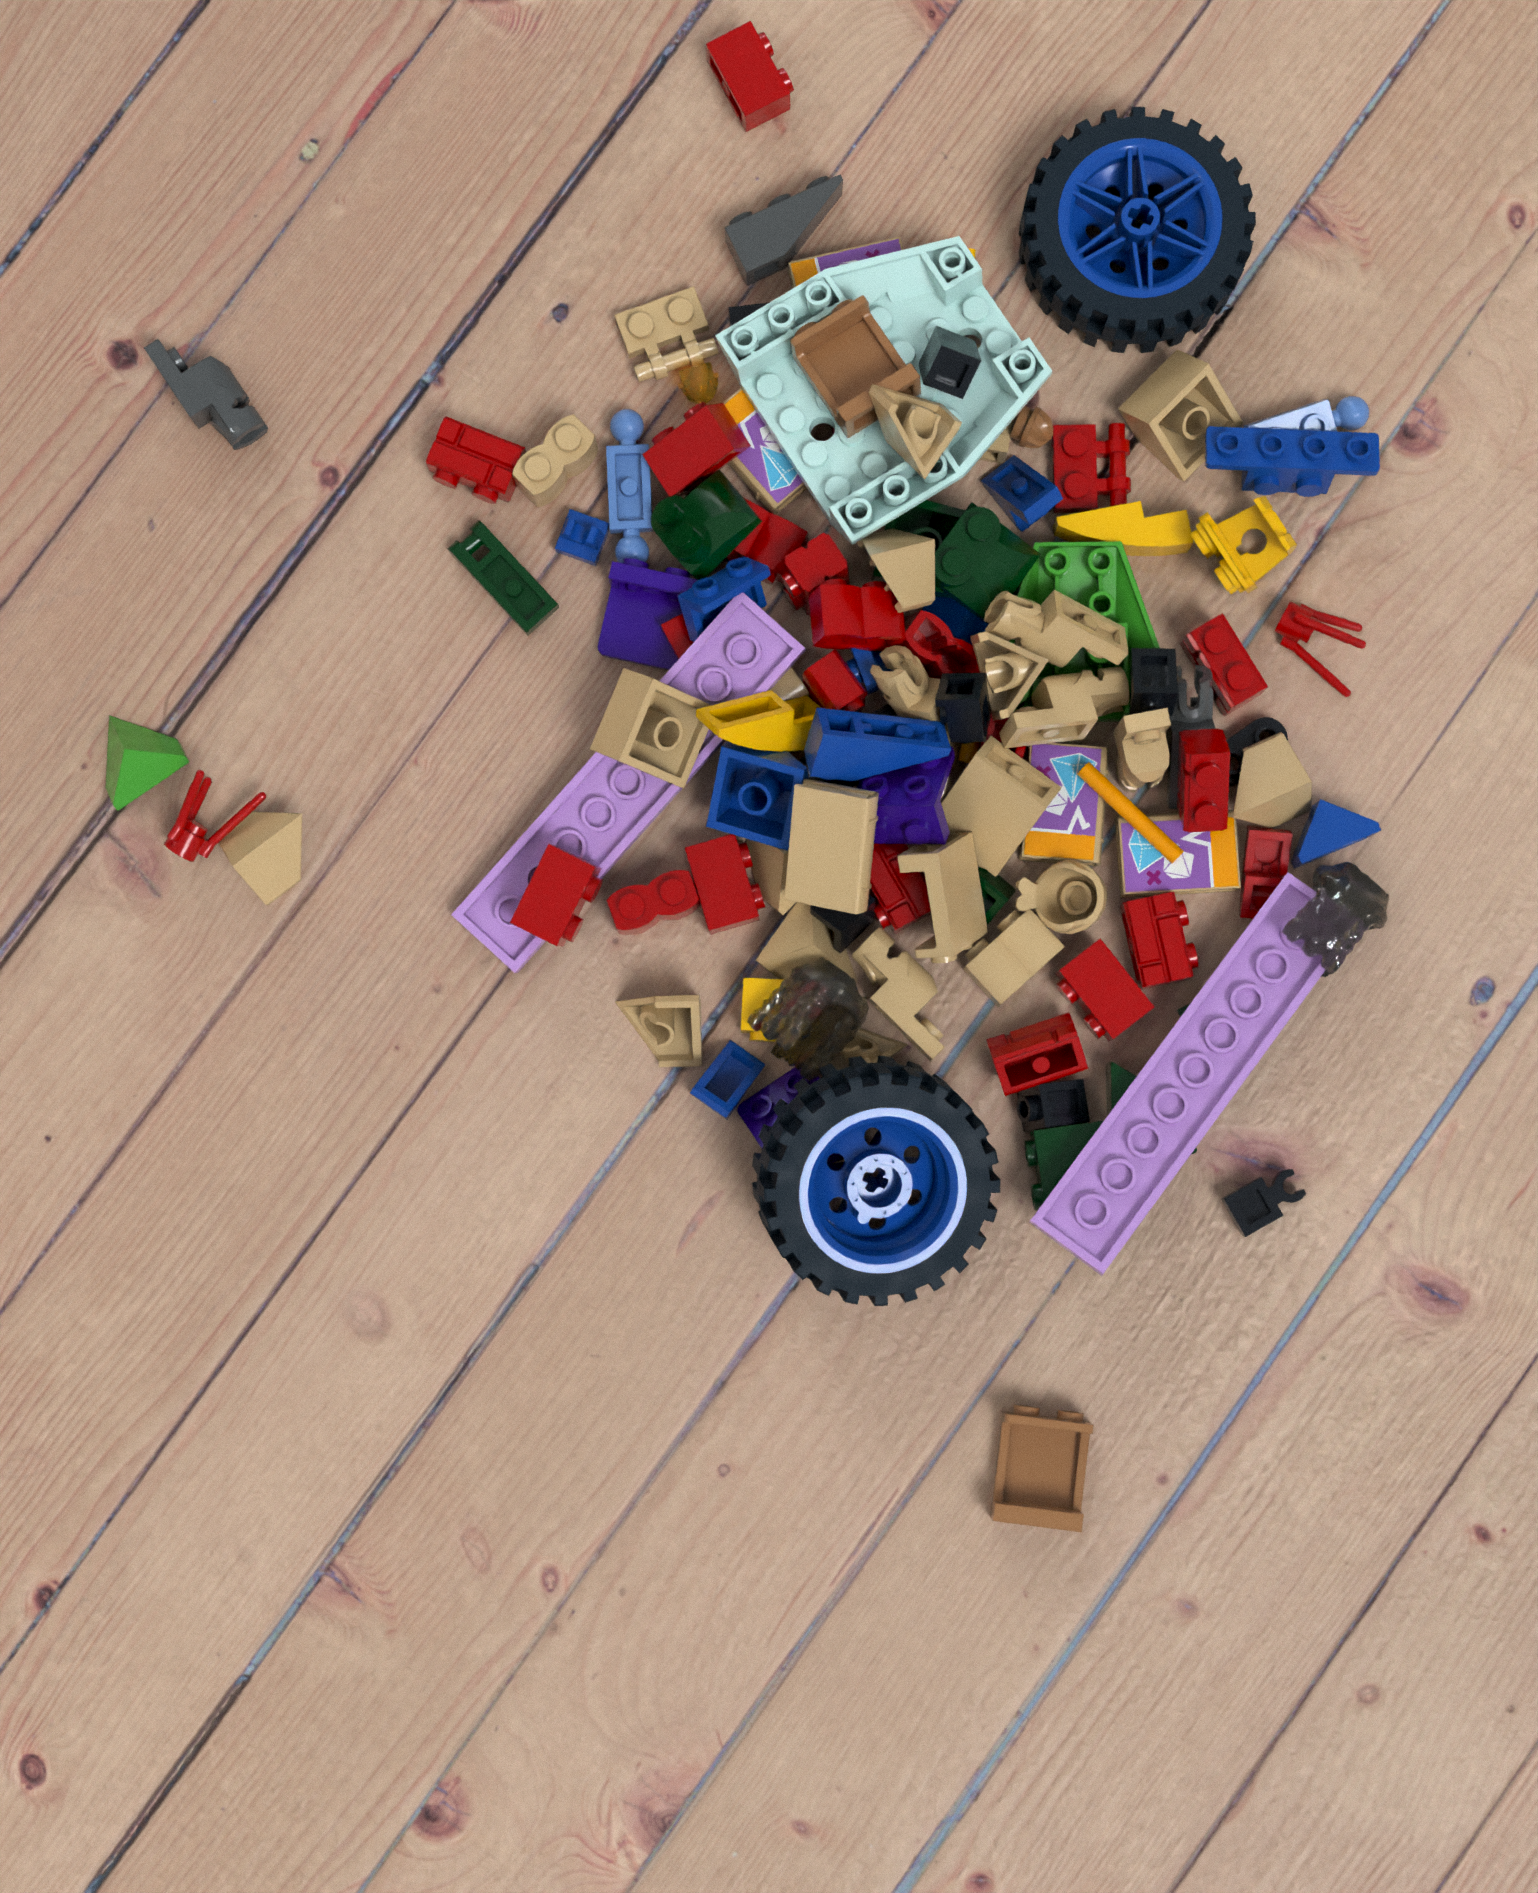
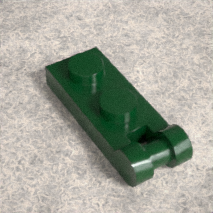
[447,520,559,636]

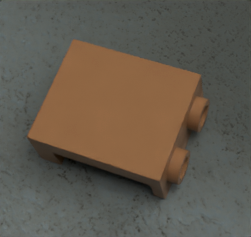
[790,295,921,438]
[990,1404,1094,1532]

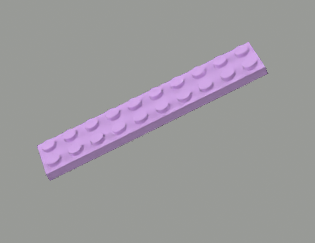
[451,592,806,973]
[1029,872,1360,1276]

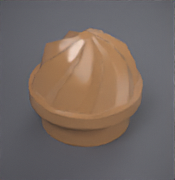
[1010,406,1053,448]

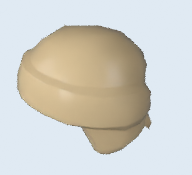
[1015,860,1107,934]

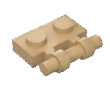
[614,286,719,382]

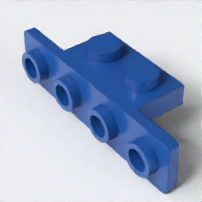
[1205,426,1380,497]

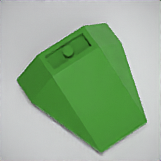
[1009,541,1160,722]

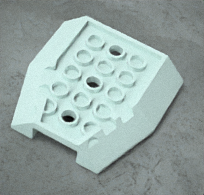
[715,236,1052,545]

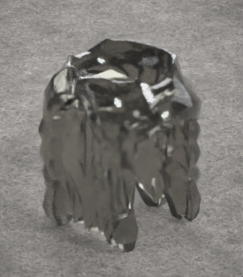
[1281,862,1389,977]
[747,957,869,1080]

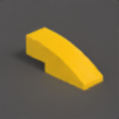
[1052,501,1193,556]
[696,690,821,752]

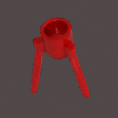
[1274,601,1366,697]
[164,770,266,862]

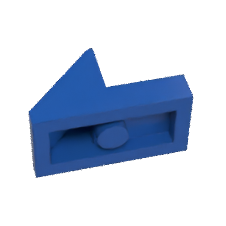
[981,455,1063,532]

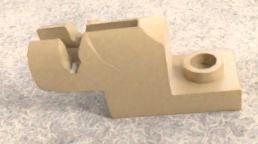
[984,590,1129,668]
[870,645,966,770]
[999,666,1129,749]
[1113,708,1171,793]
[851,926,945,1062]

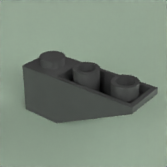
[725,174,843,286]

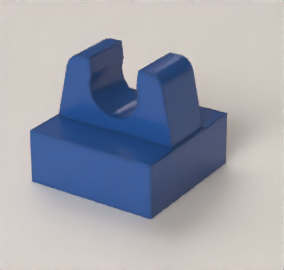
[555,509,609,566]

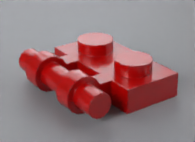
[1052,423,1131,513]

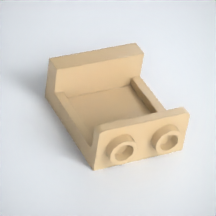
[941,736,1062,877]
[897,832,988,963]

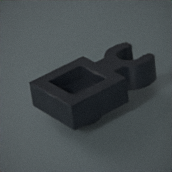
[1221,1169,1306,1237]

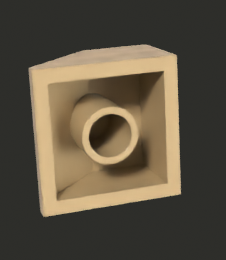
[1118,349,1243,481]
[590,668,711,789]

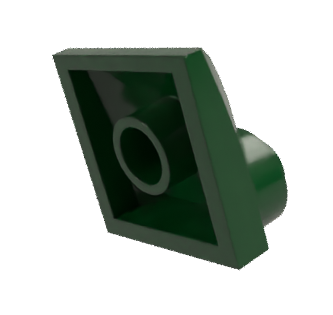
[651,470,762,580]
[935,502,1041,625]

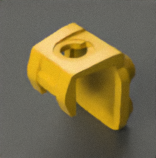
[1190,496,1297,594]

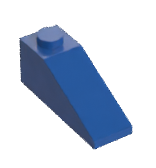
[804,707,951,781]

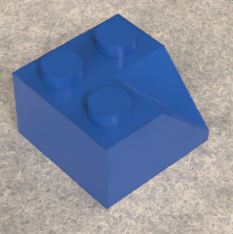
[706,741,809,851]

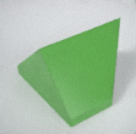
[105,715,190,811]

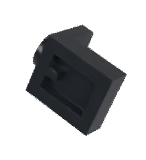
[1129,648,1178,717]
[1017,1079,1090,1132]

